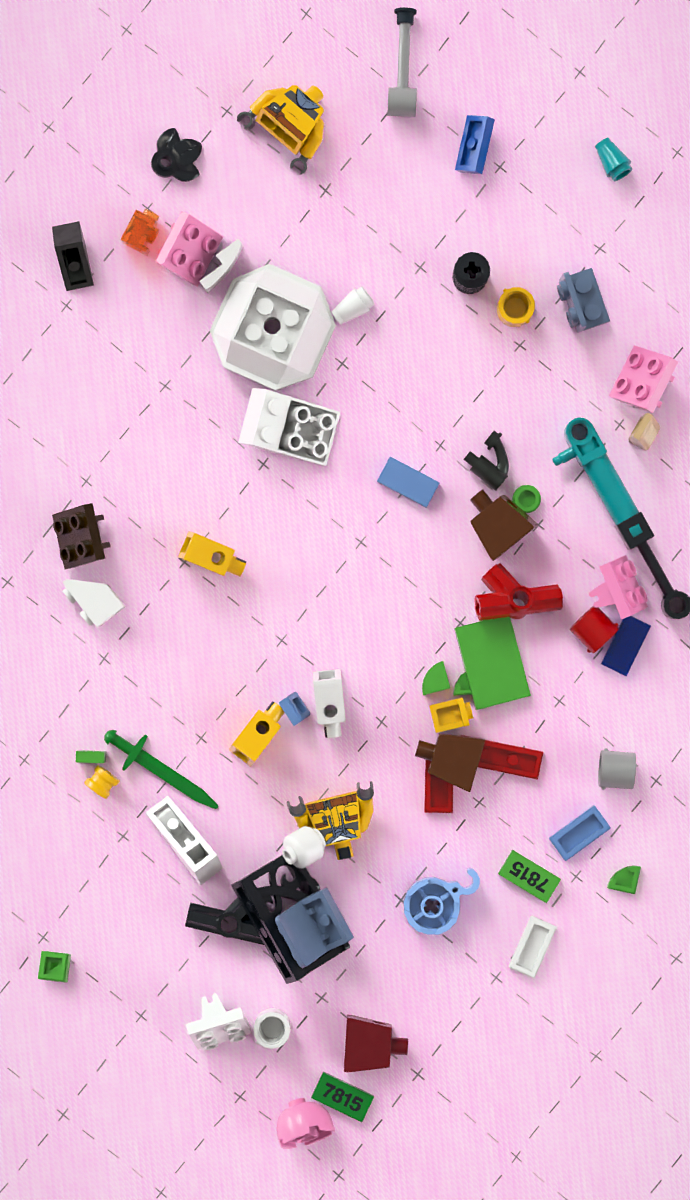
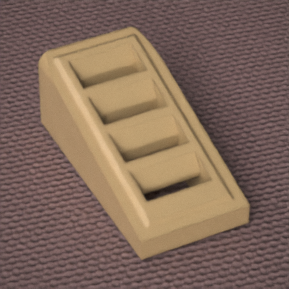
[628,413,660,451]

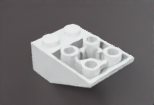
[238,388,340,466]

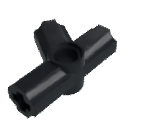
[185,897,264,945]

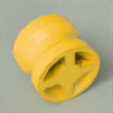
[84,765,120,799]

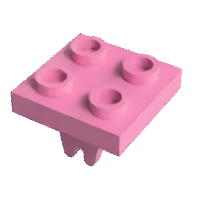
[156,211,223,287]
[609,345,678,413]
[589,555,648,619]

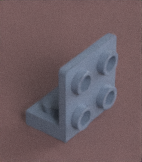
[557,268,610,333]

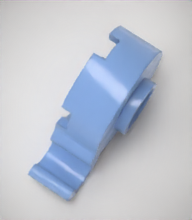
[404,867,480,935]

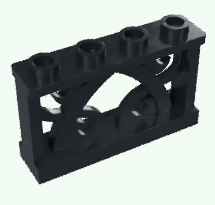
[231,855,350,984]

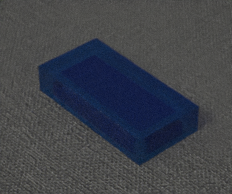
[600,616,651,677]

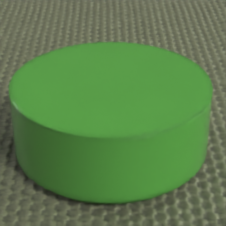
[512,485,541,513]

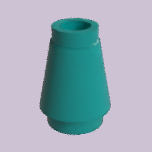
[595,137,632,181]

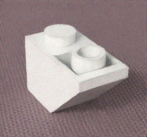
[62,579,126,628]

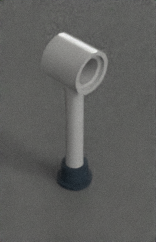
[387,7,417,117]

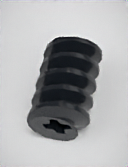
[452,252,490,294]

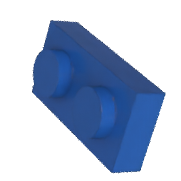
[455,115,495,174]

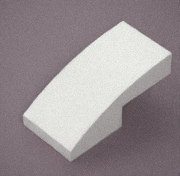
[200,238,243,293]

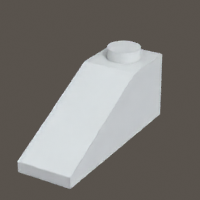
[145,796,223,885]

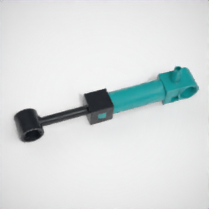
[552,417,690,619]

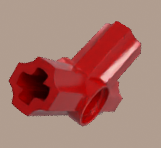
[474,563,563,621]

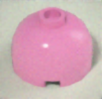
[276,1098,335,1149]

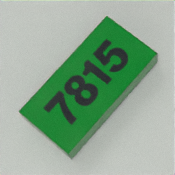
[311,1071,374,1122]

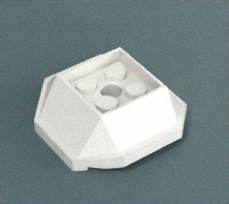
[210,264,336,391]

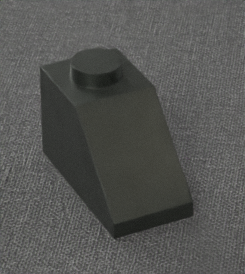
[52,221,94,291]

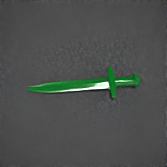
[104,730,218,809]

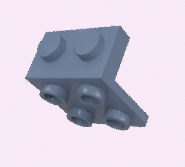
[275,887,354,968]

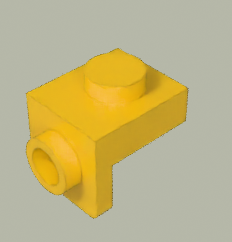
[429,697,473,733]

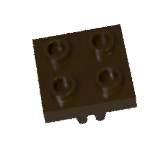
[52,503,111,570]

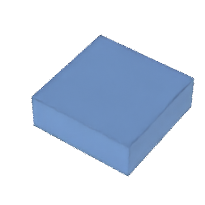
[278,691,311,726]

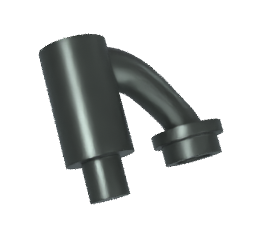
[463,430,509,491]

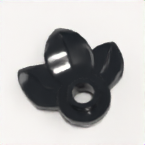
[151,128,202,182]

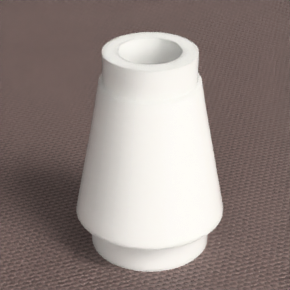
[331,286,375,325]

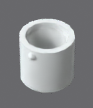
[253,1008,291,1049]

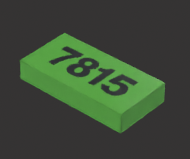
[498,849,561,903]

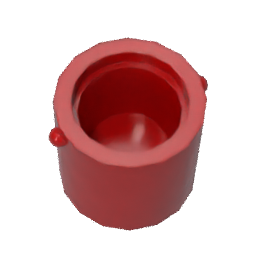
[569,606,619,654]

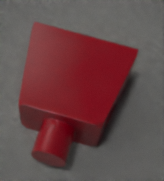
[344,1014,408,1072]

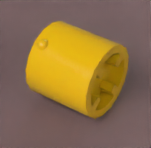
[497,287,535,327]

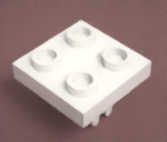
[186,993,252,1051]

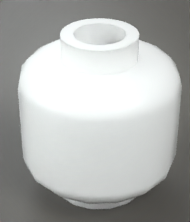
[282,826,326,869]

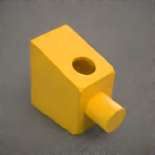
[178,531,247,577]
[229,701,285,767]

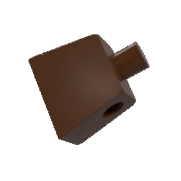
[470,489,538,561]
[415,734,485,792]

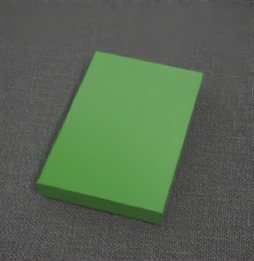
[454,617,531,710]

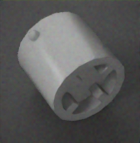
[598,748,636,790]

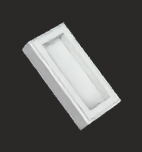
[508,915,557,979]

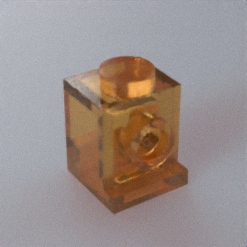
[120,209,160,256]

